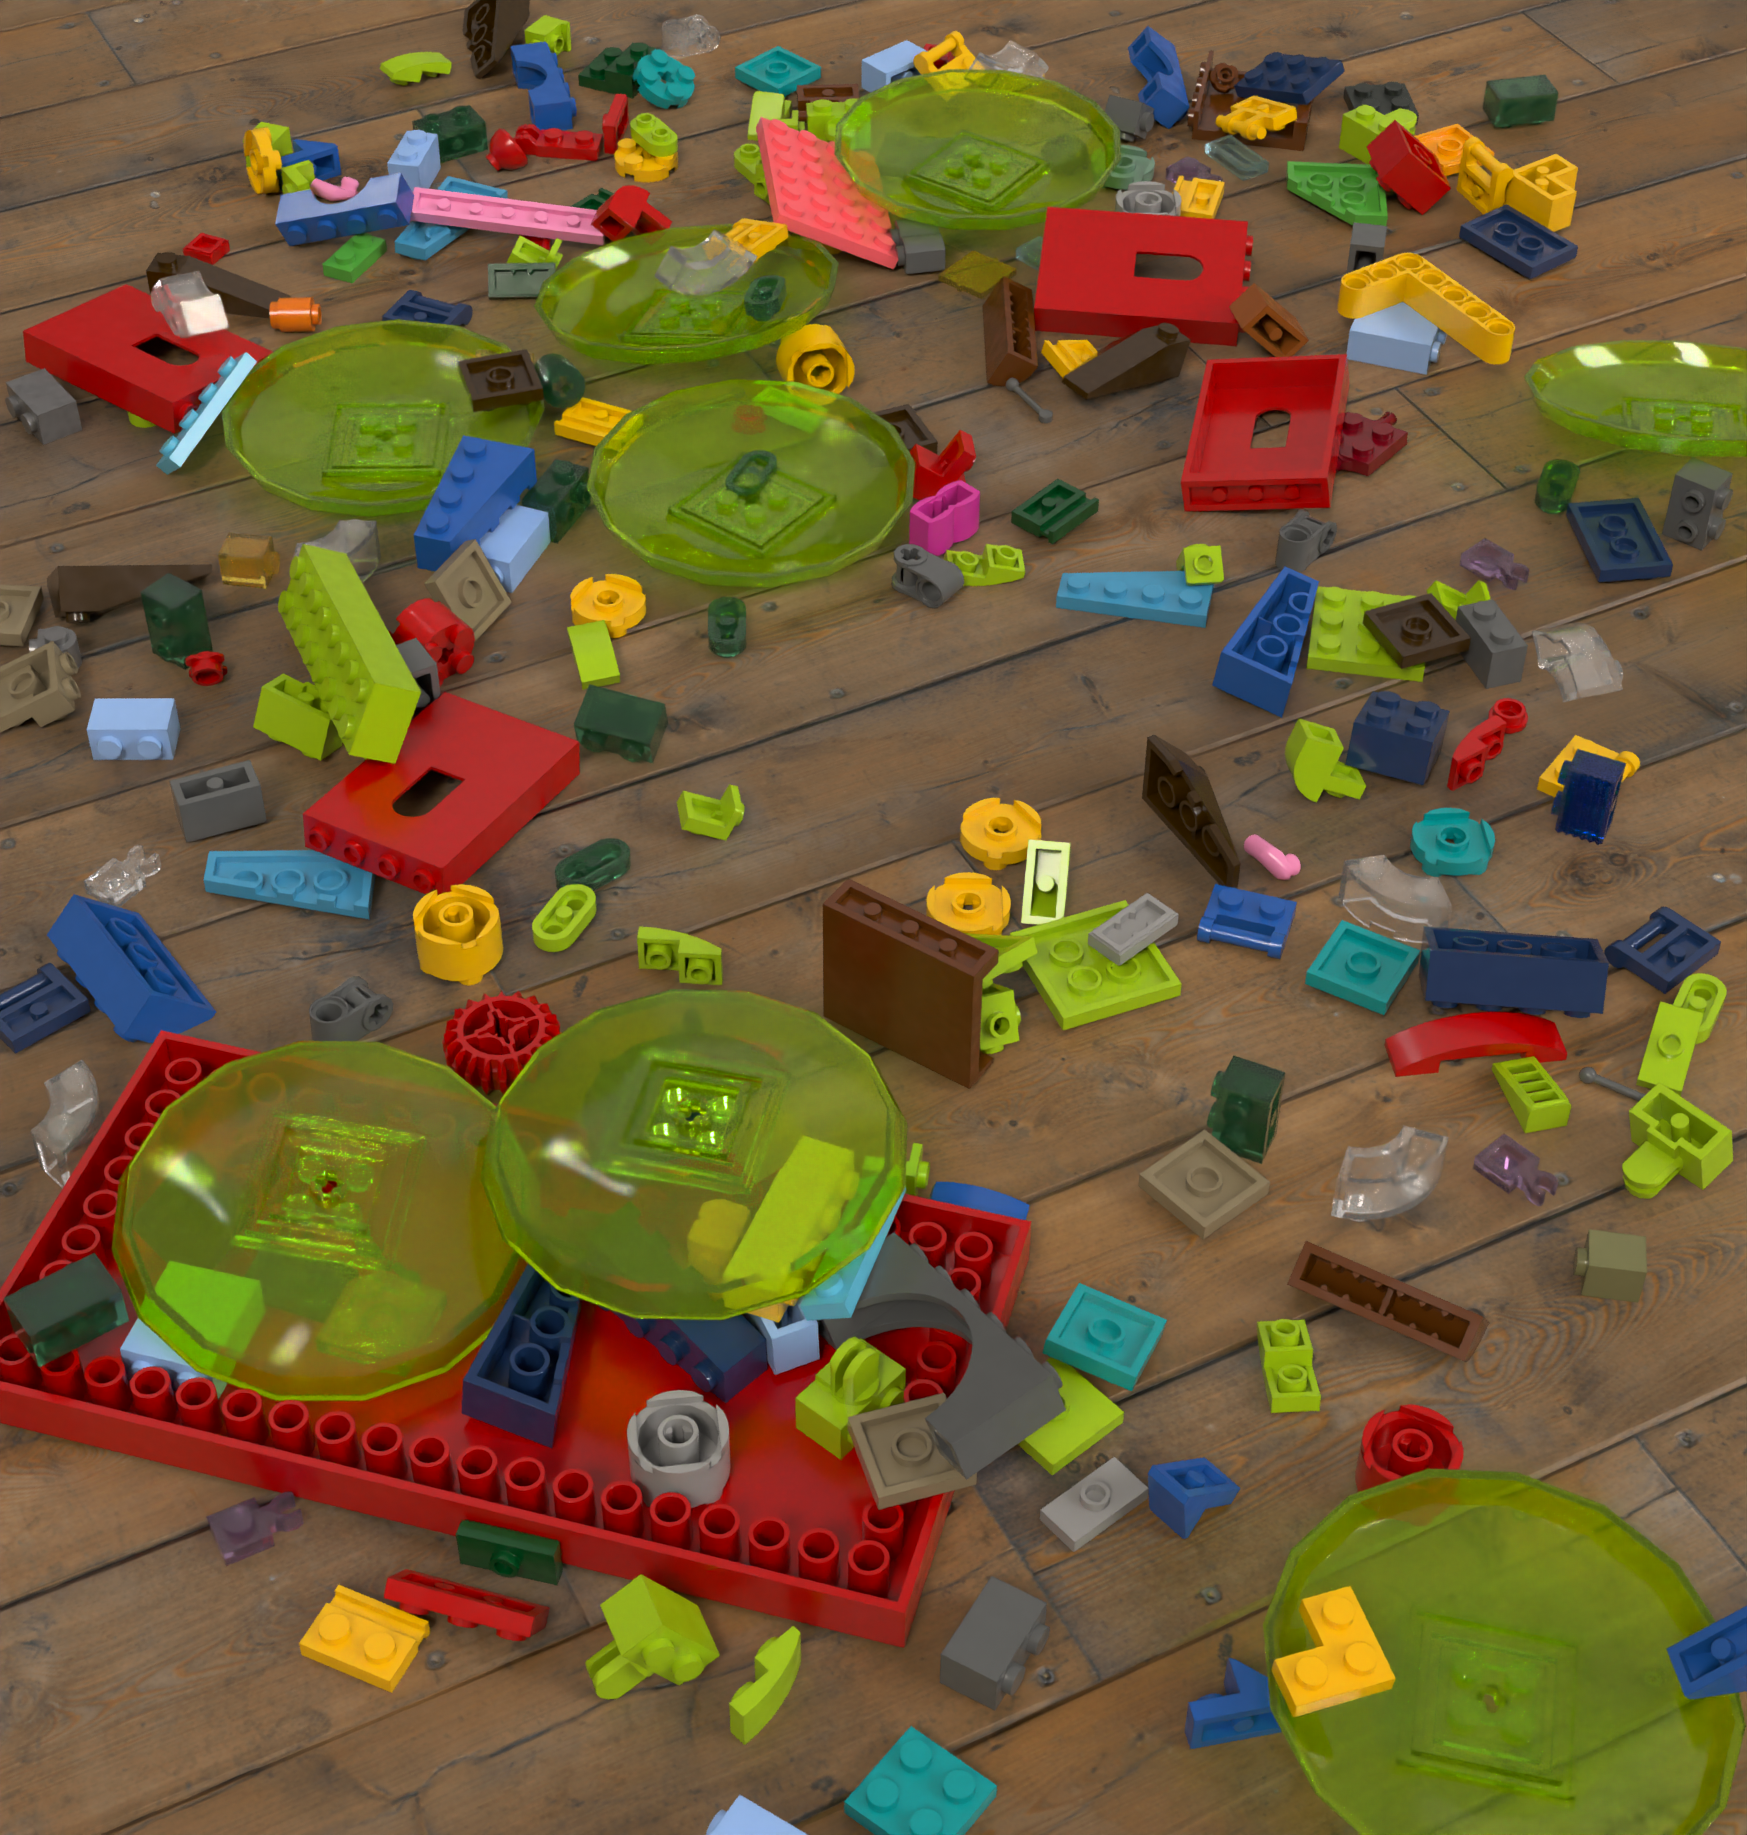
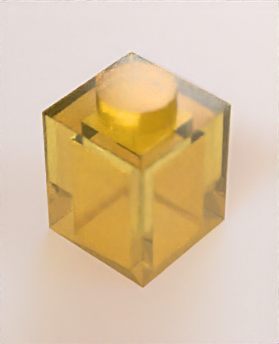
[218,532,280,589]

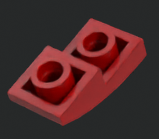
[1447,715,1507,791]

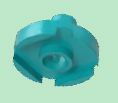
[633,49,695,109]
[1410,808,1495,877]

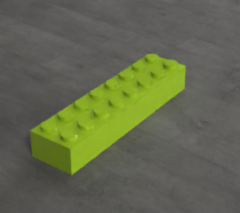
[278,544,421,764]

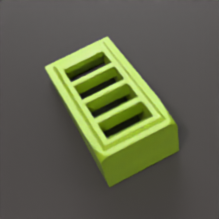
[1491,1056,1571,1133]

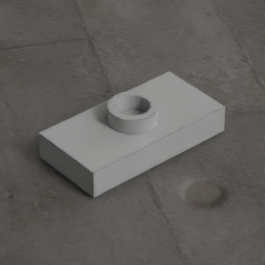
[1088,893,1179,966]
[1040,1457,1148,1552]

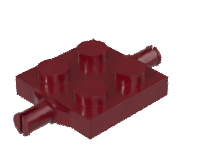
[1336,411,1408,476]

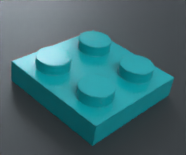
[735,46,821,98]
[1305,920,1421,1015]
[1042,1283,1167,1391]
[844,1726,997,1835]

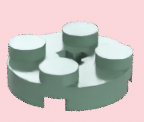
[1091,145,1155,191]

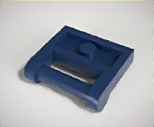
[382,290,473,344]
[1604,906,1721,994]
[0,963,91,1054]

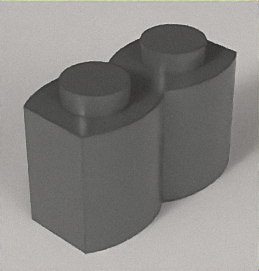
[890,216,945,274]

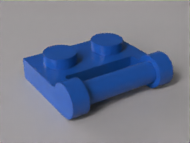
[1197,884,1297,959]

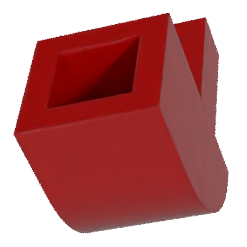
[591,185,672,246]
[896,430,976,500]

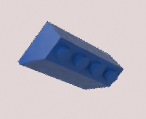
[47,894,216,1044]

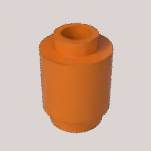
[269,297,322,332]

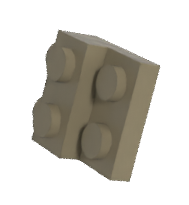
[0,641,81,733]

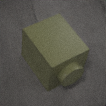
[1573,1229,1647,1303]

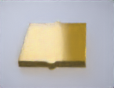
[938,250,1017,299]

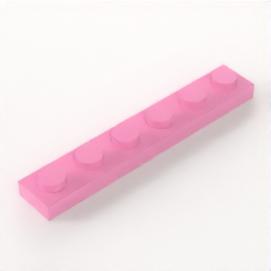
[410,187,605,245]

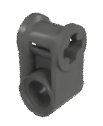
[1275,509,1337,572]
[891,544,964,608]
[309,976,393,1055]

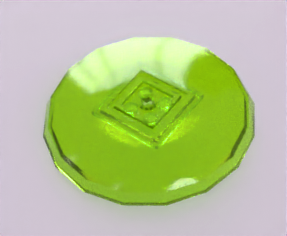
[834,69,1122,230]
[534,224,839,365]
[222,319,545,517]
[1524,340,1747,459]
[587,379,915,588]
[481,989,908,1320]
[112,1041,542,1401]
[1263,1469,1746,1835]

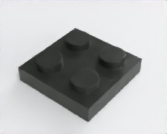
[1343,81,1419,125]

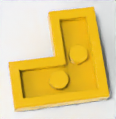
[1271,1586,1396,1717]

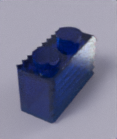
[1551,749,1626,845]

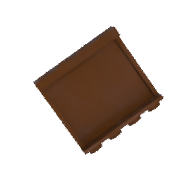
[1187,50,1314,151]
[823,878,999,1089]

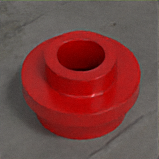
[1488,698,1528,734]

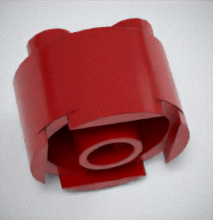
[388,598,475,687]
[1355,1404,1464,1527]

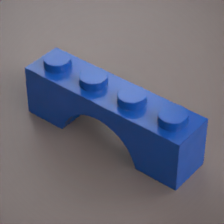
[1128,26,1190,129]
[510,41,577,130]
[275,173,414,246]

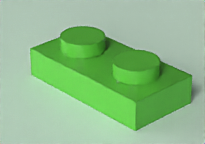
[322,233,387,283]

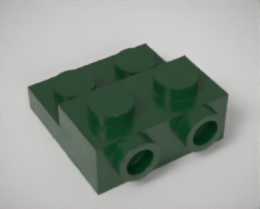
[578,42,660,99]

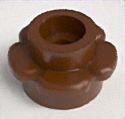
[1209,63,1239,93]

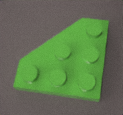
[1286,161,1388,226]

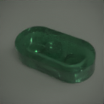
[744,275,787,321]
[726,450,777,504]
[1534,459,1580,514]
[708,597,747,658]
[555,838,631,891]

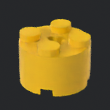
[776,324,854,406]
[413,884,503,986]

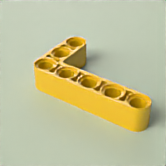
[1337,253,1515,365]

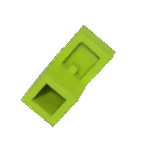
[1285,718,1366,803]

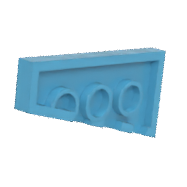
[395,176,508,261]
[1056,571,1215,628]
[203,850,376,920]

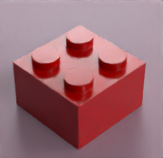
[1366,120,1451,215]

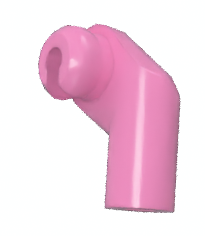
[310,177,359,201]
[1244,834,1301,880]

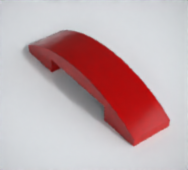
[1384,1012,1568,1077]

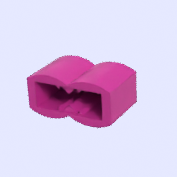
[909,480,980,557]

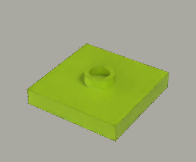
[1018,1357,1124,1476]

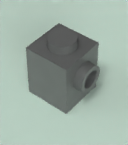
[1101,95,1154,142]

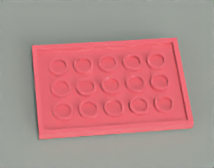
[756,117,898,269]

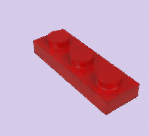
[383,1569,550,1641]

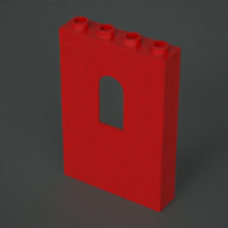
[1034,207,1253,346]
[23,284,276,434]
[1181,354,1350,511]
[303,692,580,895]

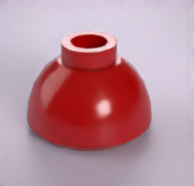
[485,128,528,172]

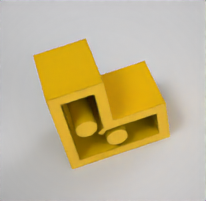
[1503,154,1578,232]

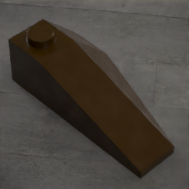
[463,0,530,80]
[146,252,291,318]

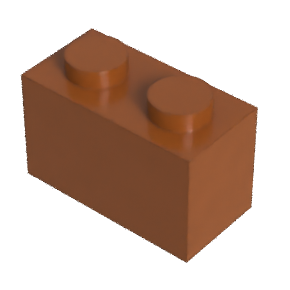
[1229,283,1309,357]

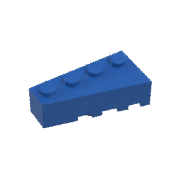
[414,435,537,572]
[1212,566,1319,718]

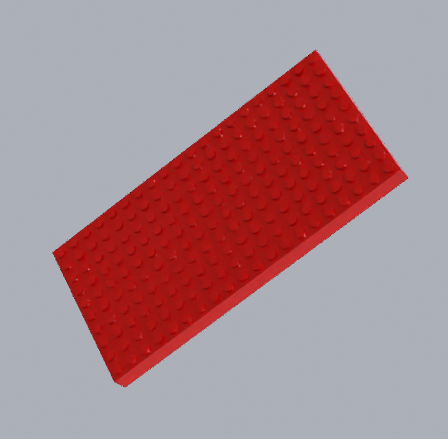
[0,1030,1032,1648]

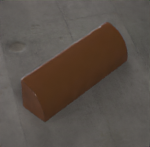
[982,276,1038,386]
[1287,1241,1489,1362]

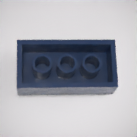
[1418,926,1609,1018]

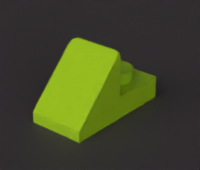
[748,91,792,141]

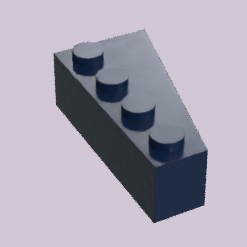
[587,1203,767,1403]
[461,1233,589,1448]

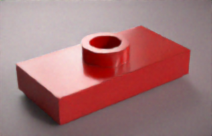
[602,94,629,154]

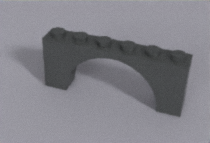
[803,1232,1066,1480]

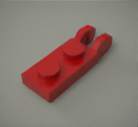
[513,124,604,161]

